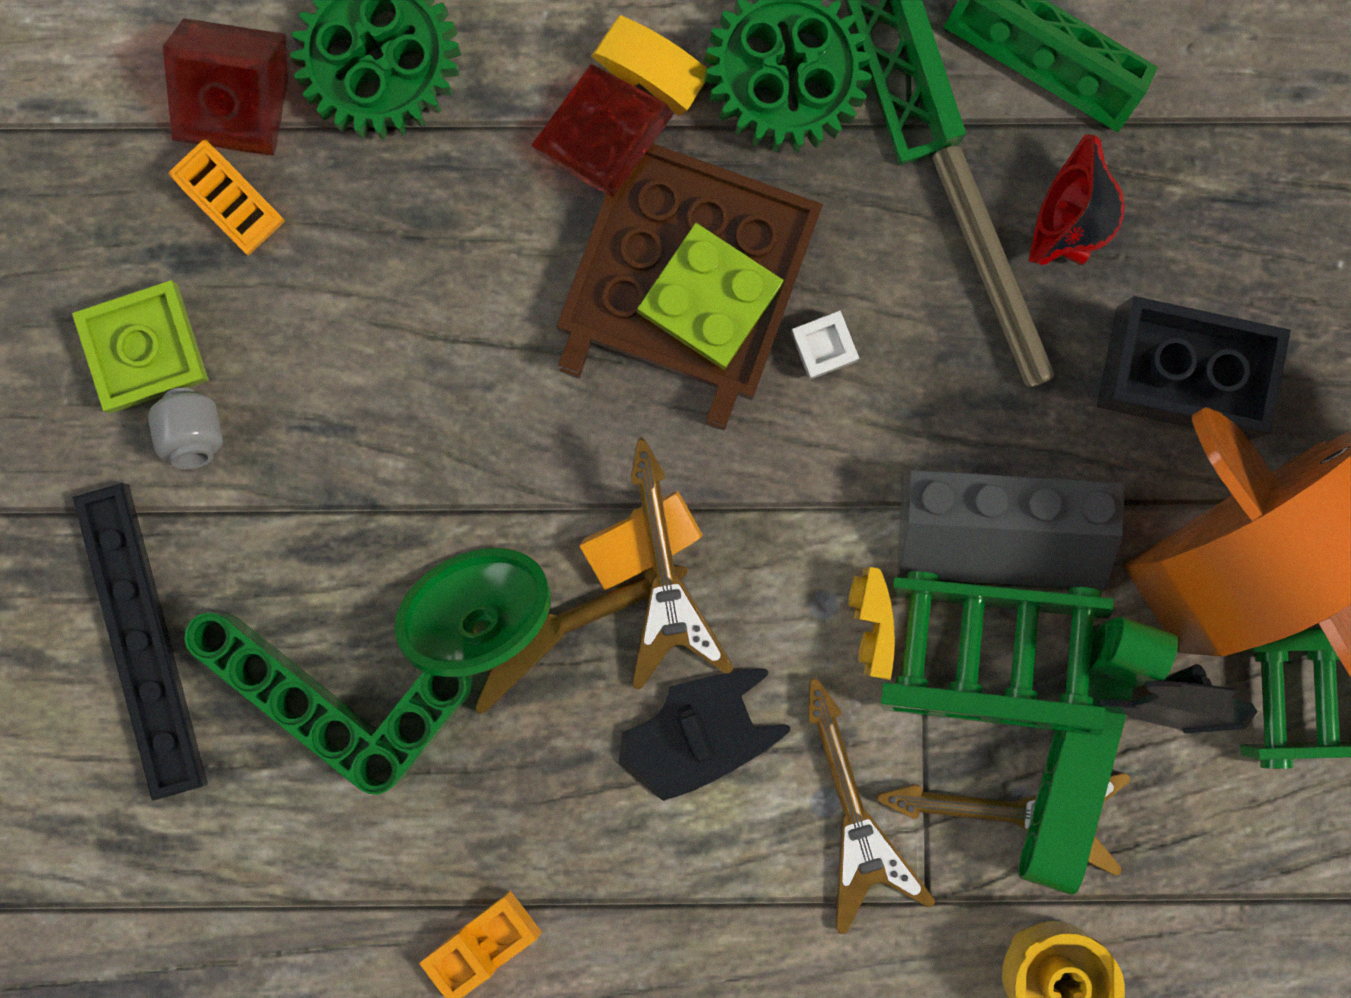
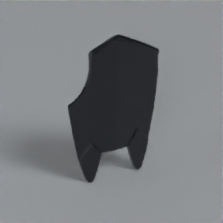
[1098,664,1258,733]
[619,669,790,801]

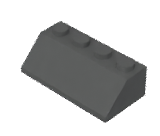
[897,470,1125,590]

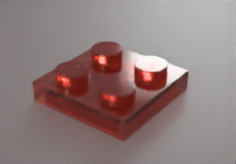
[531,64,674,198]

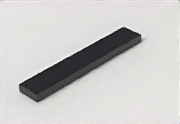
[73,483,208,801]

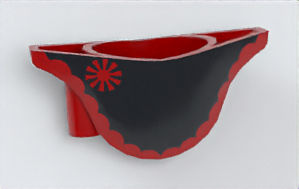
[1028,134,1125,265]

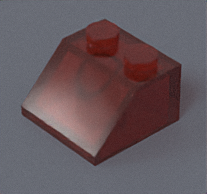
[163,18,288,156]

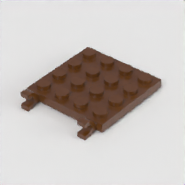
[556,135,823,431]

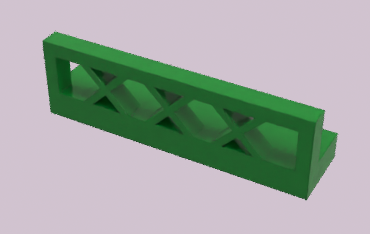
[845,0,966,166]
[943,0,1158,133]

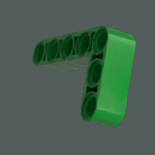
[184,612,473,795]
[1018,617,1178,895]

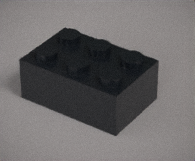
[1096,296,1291,440]

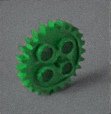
[290,0,461,139]
[704,0,872,153]

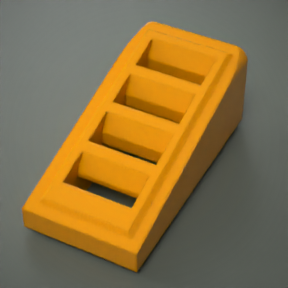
[168,139,285,256]

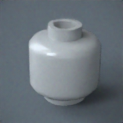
[148,388,224,469]

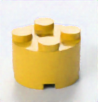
[1002,921,1125,998]

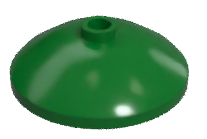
[394,548,551,677]

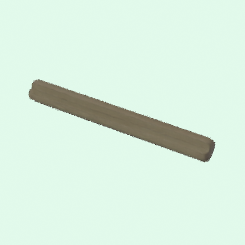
[933,145,1054,387]

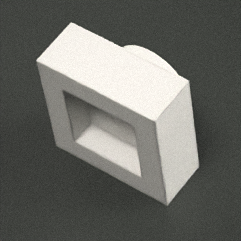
[790,311,860,380]

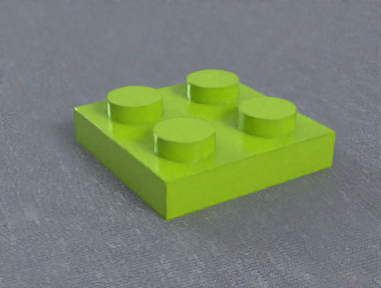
[637,223,784,371]
[72,280,209,414]

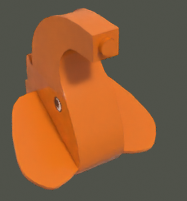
[1123,407,1351,677]

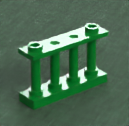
[881,571,1114,736]
[1240,628,1351,769]

